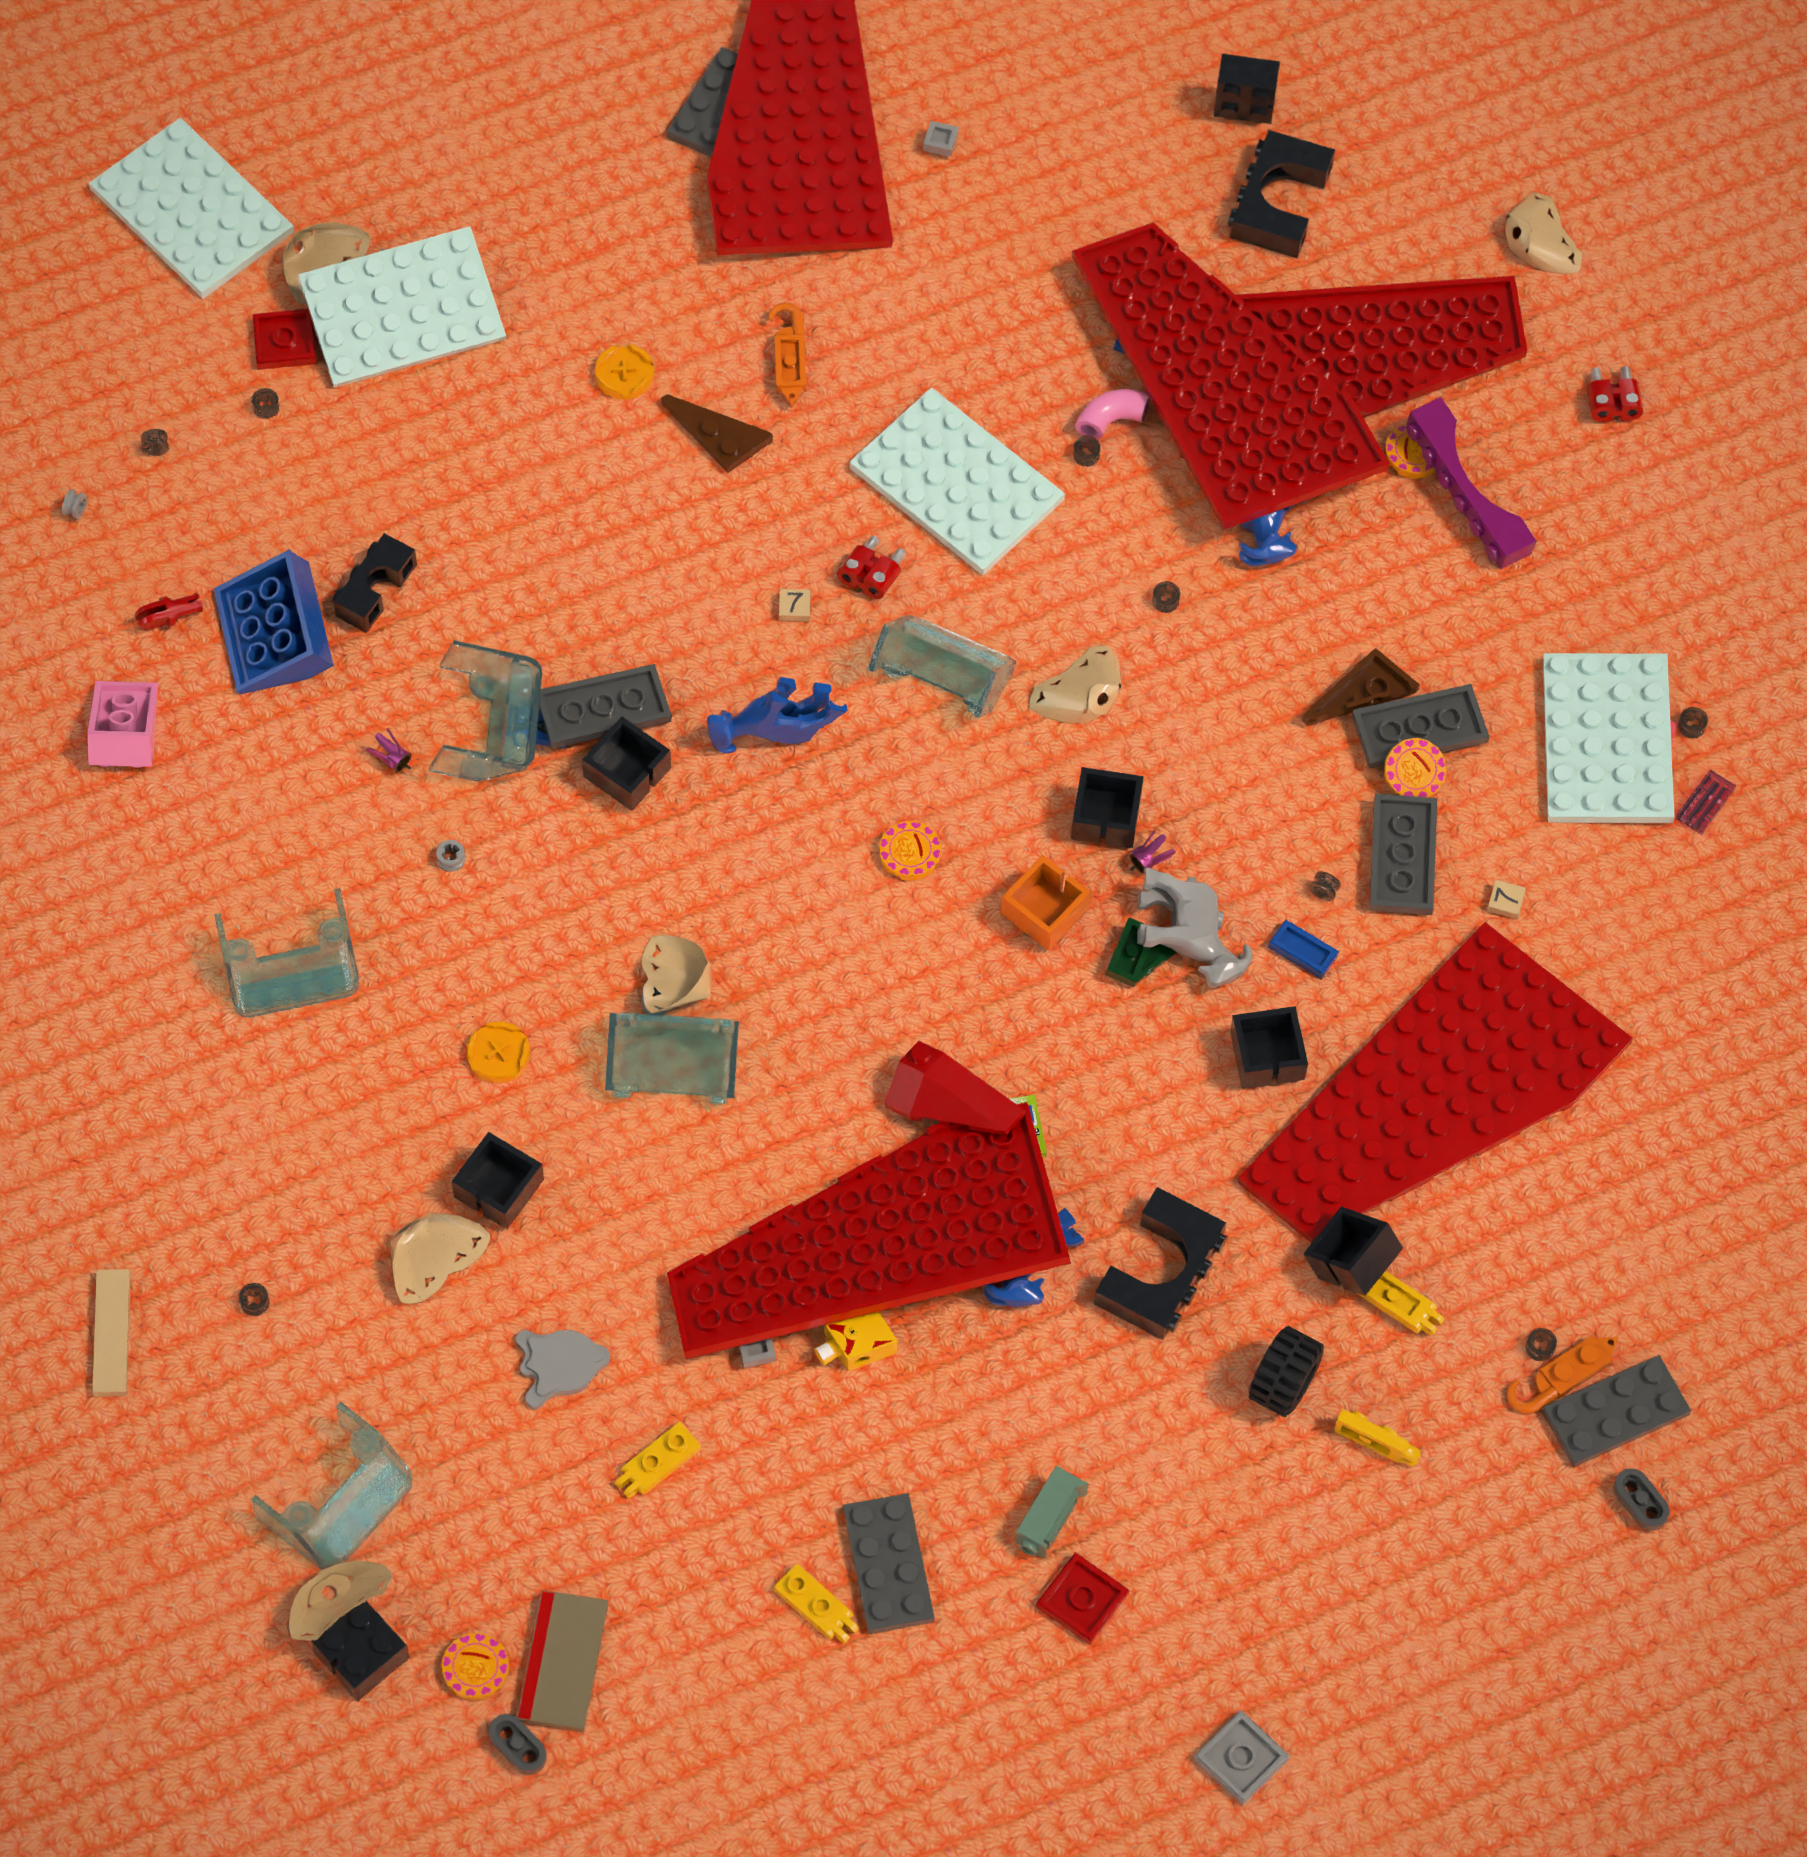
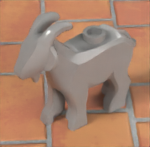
[1137,867,1253,988]

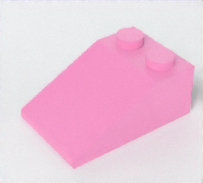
[87,681,158,768]

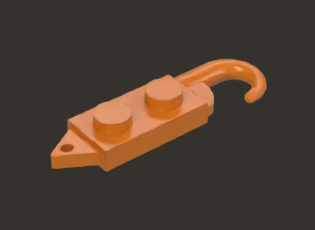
[768,302,806,407]
[1506,1335,1619,1414]

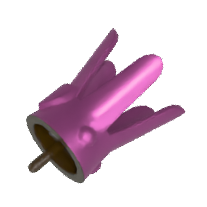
[365,728,412,773]
[1130,829,1176,874]

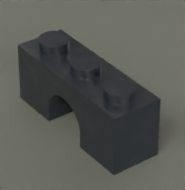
[333,533,417,633]

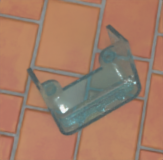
[867,615,1017,718]
[429,640,542,781]
[214,888,360,1018]
[251,1401,413,1570]

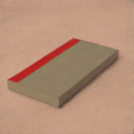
[517,1590,609,1732]

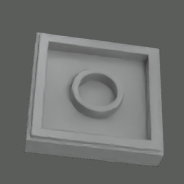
[1193,1710,1290,1806]

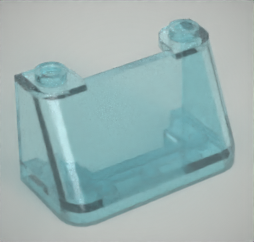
[605,1012,741,1104]

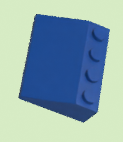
[213,550,334,695]

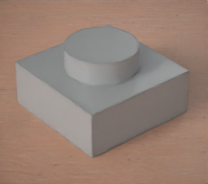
[923,121,959,157]
[739,1338,776,1368]

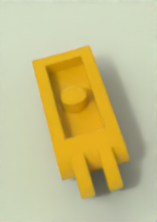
[1357,1271,1445,1336]
[1334,1409,1421,1467]
[615,1421,701,1498]
[774,1563,859,1644]

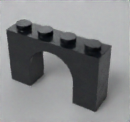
[1228,130,1336,258]
[1094,1187,1228,1340]

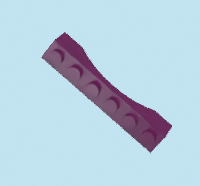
[1406,397,1537,569]

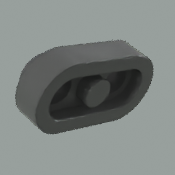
[1614,1468,1669,1530]
[489,1714,547,1775]

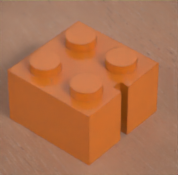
[1001,855,1091,951]

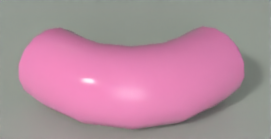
[1075,389,1151,440]

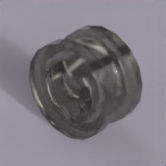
[251,388,280,419]
[141,429,169,456]
[1073,436,1101,467]
[1152,581,1181,613]
[1678,707,1708,739]
[1309,871,1341,901]
[239,1283,270,1316]
[1526,1328,1557,1361]

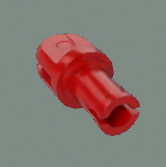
[135,593,203,630]

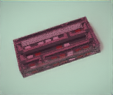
[1675,770,1736,835]

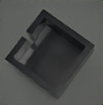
[1214,54,1280,124]
[582,716,671,811]
[1071,767,1144,848]
[1230,1006,1308,1089]
[451,1131,544,1229]
[1303,1206,1403,1296]
[311,1597,410,1702]

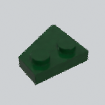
[1104,917,1177,987]

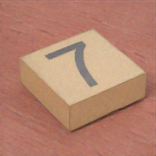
[779,589,811,622]
[1487,880,1526,919]

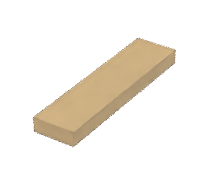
[93,1269,131,1397]

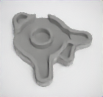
[516,1330,611,1410]

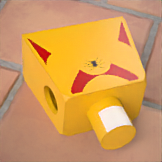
[814,1311,898,1371]

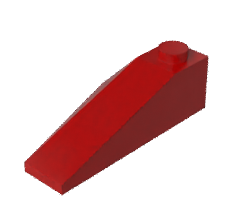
[885,1041,1026,1136]

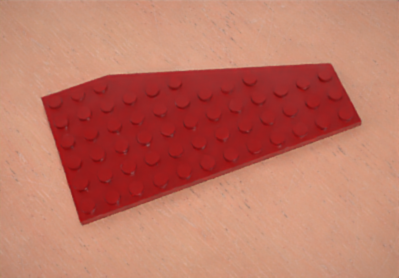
[706,0,893,255]
[1072,222,1390,530]
[1180,275,1528,458]
[1237,922,1633,1243]
[667,1102,1071,1359]

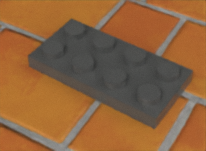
[667,47,738,157]
[535,664,672,749]
[1352,684,1489,769]
[1369,794,1437,915]
[1542,1355,1691,1468]
[843,1493,935,1635]

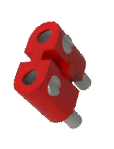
[1587,366,1644,422]
[837,536,906,599]

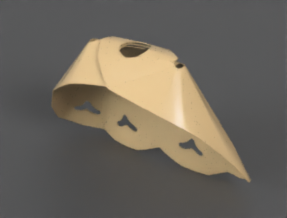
[1505,193,1582,274]
[282,223,370,304]
[1029,646,1122,724]
[641,935,711,1014]
[390,1212,490,1304]
[289,1561,393,1640]

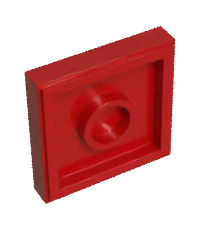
[252,309,317,370]
[1036,1552,1130,1645]

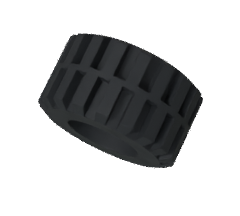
[1249,1326,1324,1417]

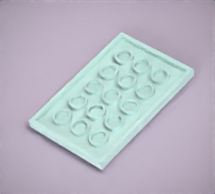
[89,117,294,299]
[298,226,506,388]
[849,387,1065,576]
[1543,653,1674,823]

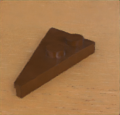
[661,394,773,473]
[1302,648,1420,726]

